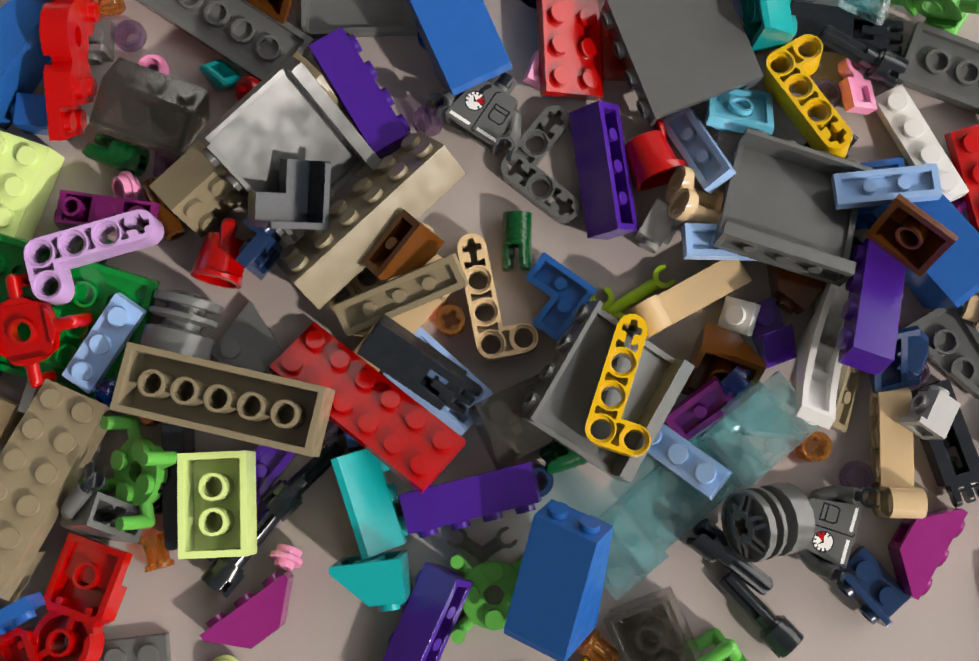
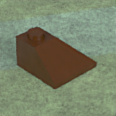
[864,193,959,277]
[681,322,767,415]

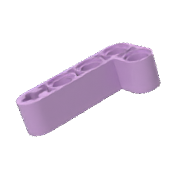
[23,209,164,306]

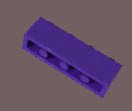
[308,27,411,160]
[569,101,638,240]
[836,238,906,376]
[399,461,542,538]
[382,562,473,661]

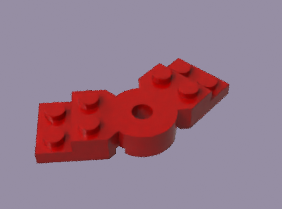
[39,0,100,141]
[0,532,133,661]

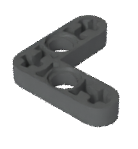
[500,105,580,224]

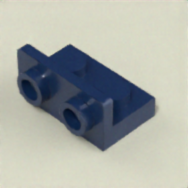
[235,217,284,281]
[836,546,910,627]

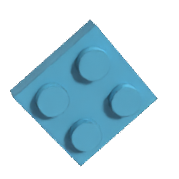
[706,87,774,135]

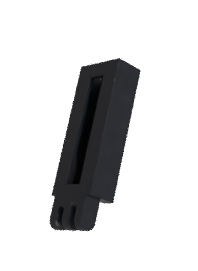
[790,1,904,55]
[357,314,483,415]
[911,379,979,508]
[162,424,195,551]

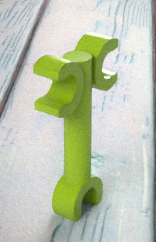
[589,265,676,320]

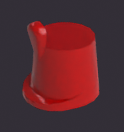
[625,120,688,191]
[190,218,245,289]

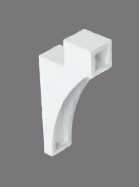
[795,281,849,429]

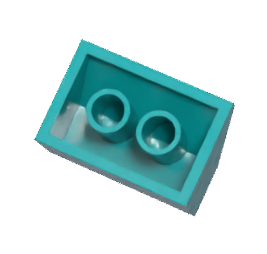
[739,0,797,52]
[331,449,408,560]
[328,550,412,612]

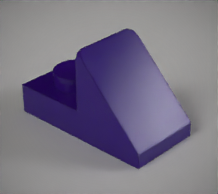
[752,296,796,369]

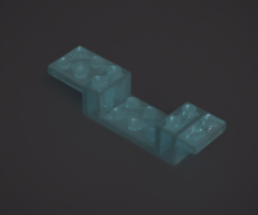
[598,371,821,601]

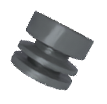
[139,289,224,360]
[721,482,815,563]

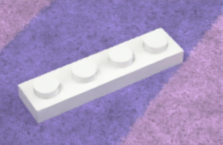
[875,84,969,202]

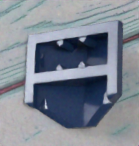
[869,326,929,394]

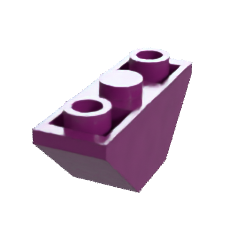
[54,190,160,236]
[888,507,968,600]
[199,571,294,649]

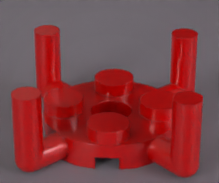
[0,273,94,388]

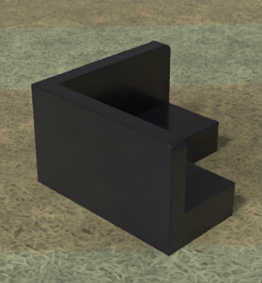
[247,159,331,230]

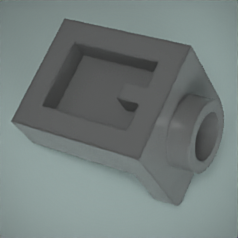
[88,20,115,65]

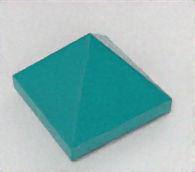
[199,59,242,91]

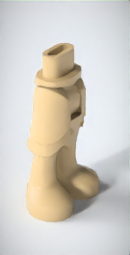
[665,165,725,224]

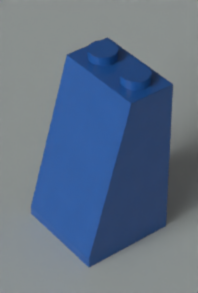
[0,0,52,130]
[405,0,513,96]
[858,193,979,309]
[504,499,613,661]

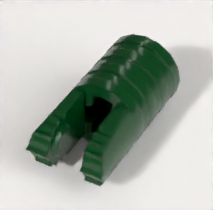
[82,132,150,177]
[502,211,532,272]
[539,442,589,475]

